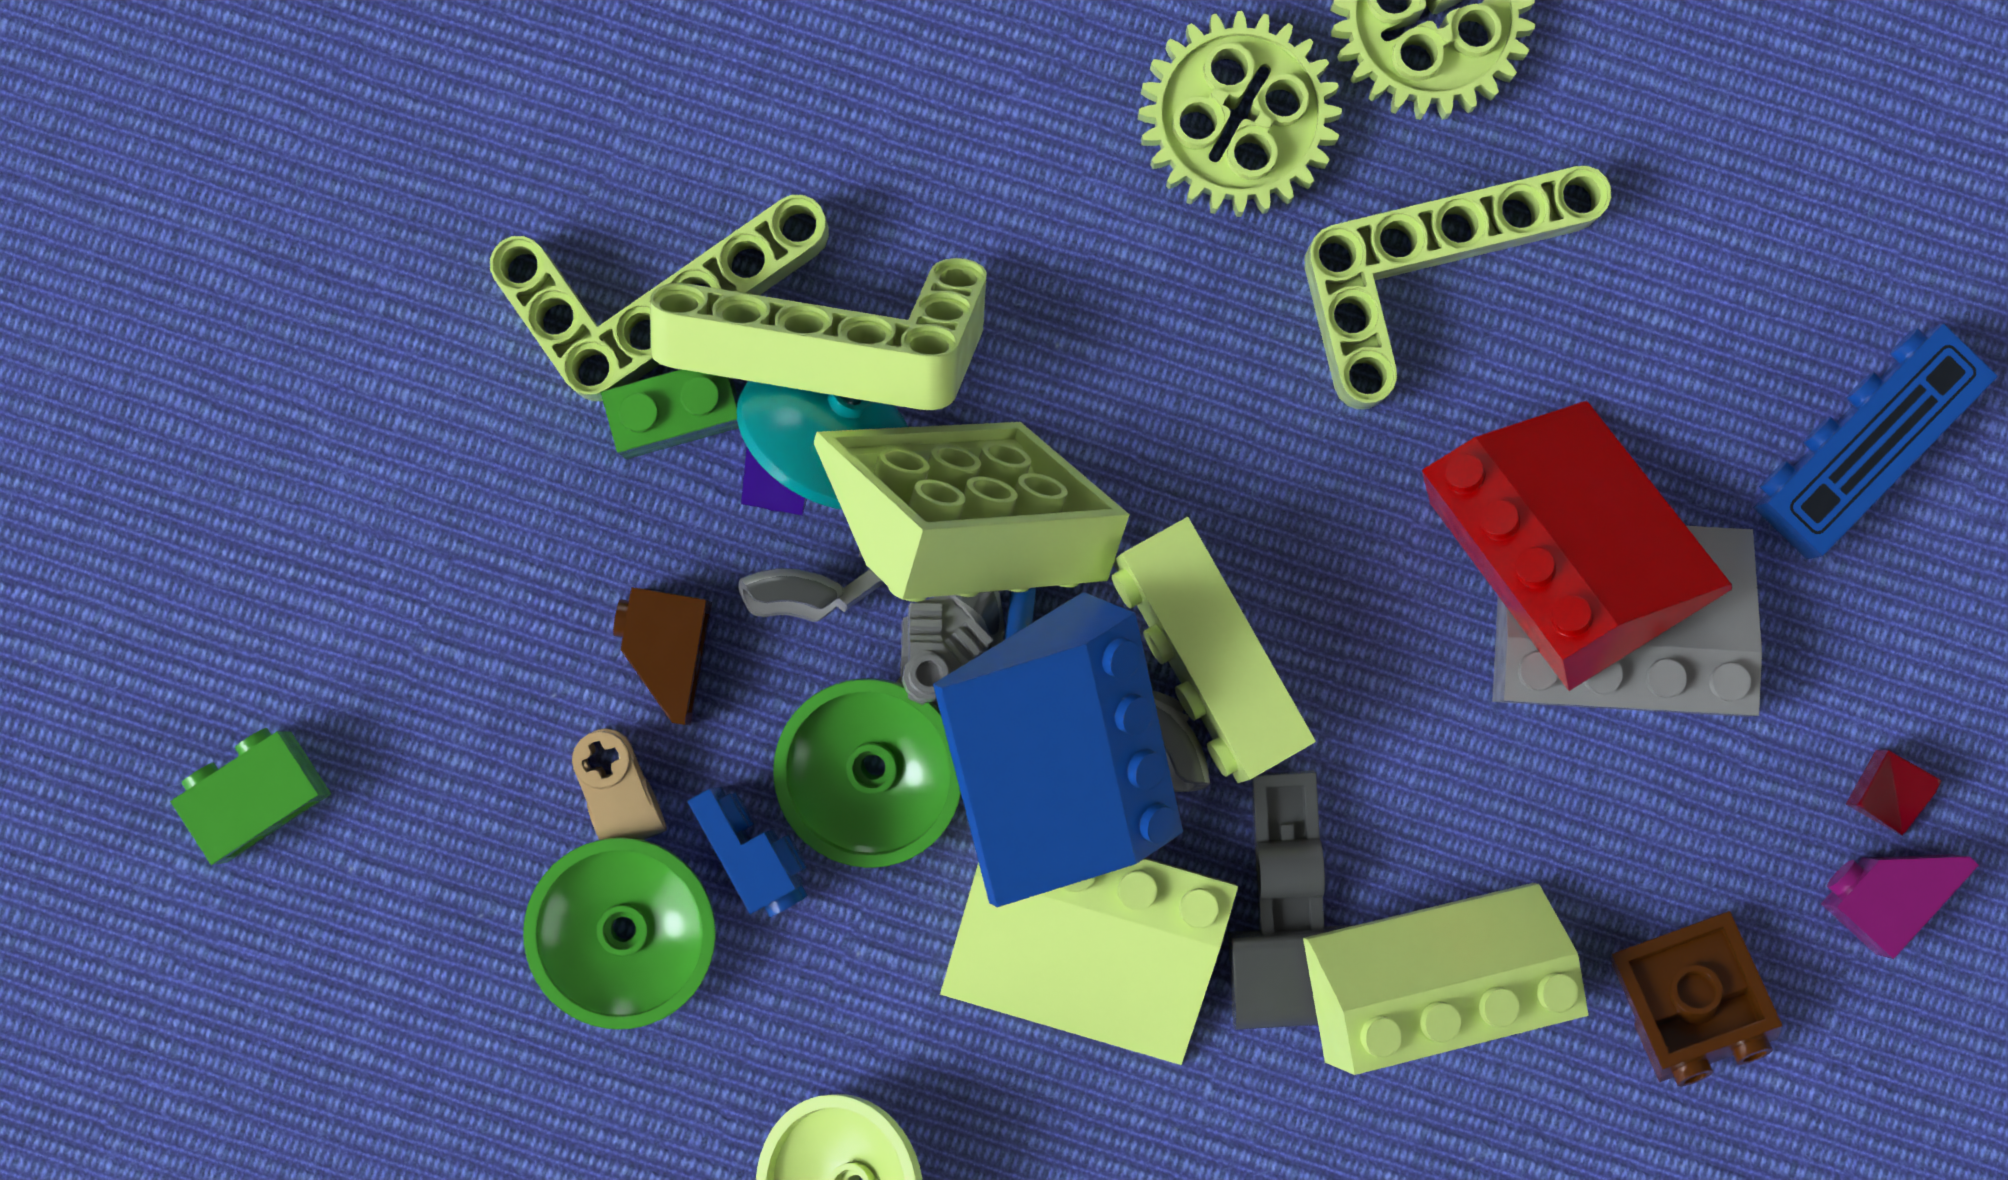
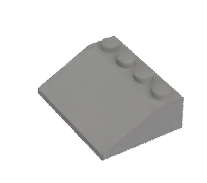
[1492,526,1762,717]

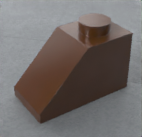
[613,587,712,725]

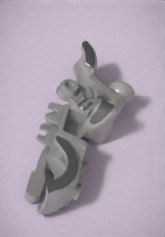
[739,552,1210,792]

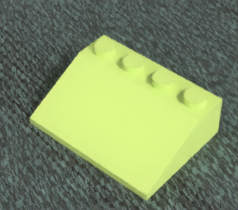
[814,422,1130,602]
[940,858,1238,1065]

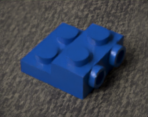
[687,787,808,918]

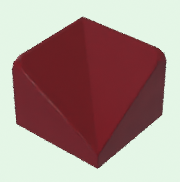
[1846,750,1942,836]

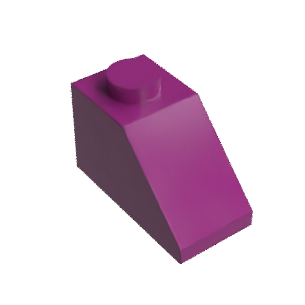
[1821,854,1979,959]

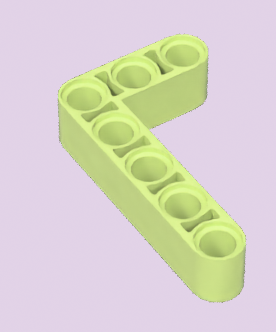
[1304,166,1611,409]
[490,195,829,401]
[650,258,987,410]

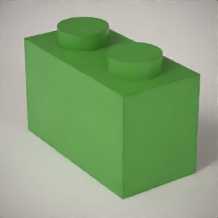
[600,369,739,460]
[170,728,331,865]

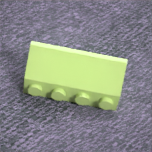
[1112,517,1316,783]
[1303,883,1589,1075]

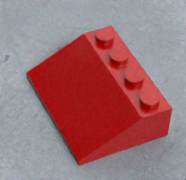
[1421,400,1732,691]

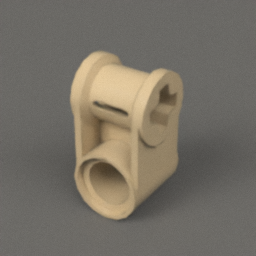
[572,728,667,840]

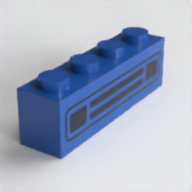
[1753,323,1998,560]

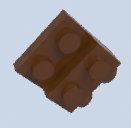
[1611,911,1783,1087]

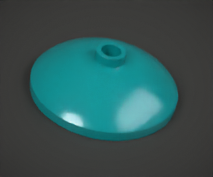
[737,381,908,510]

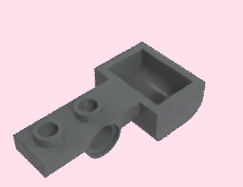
[1228,770,1354,1030]

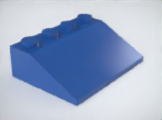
[933,592,1183,908]

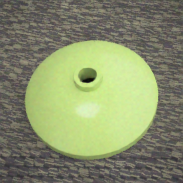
[756,1094,922,1180]

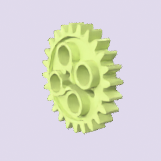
[1331,0,1535,120]
[1138,11,1342,217]

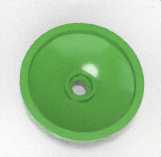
[773,678,961,868]
[523,837,716,1029]

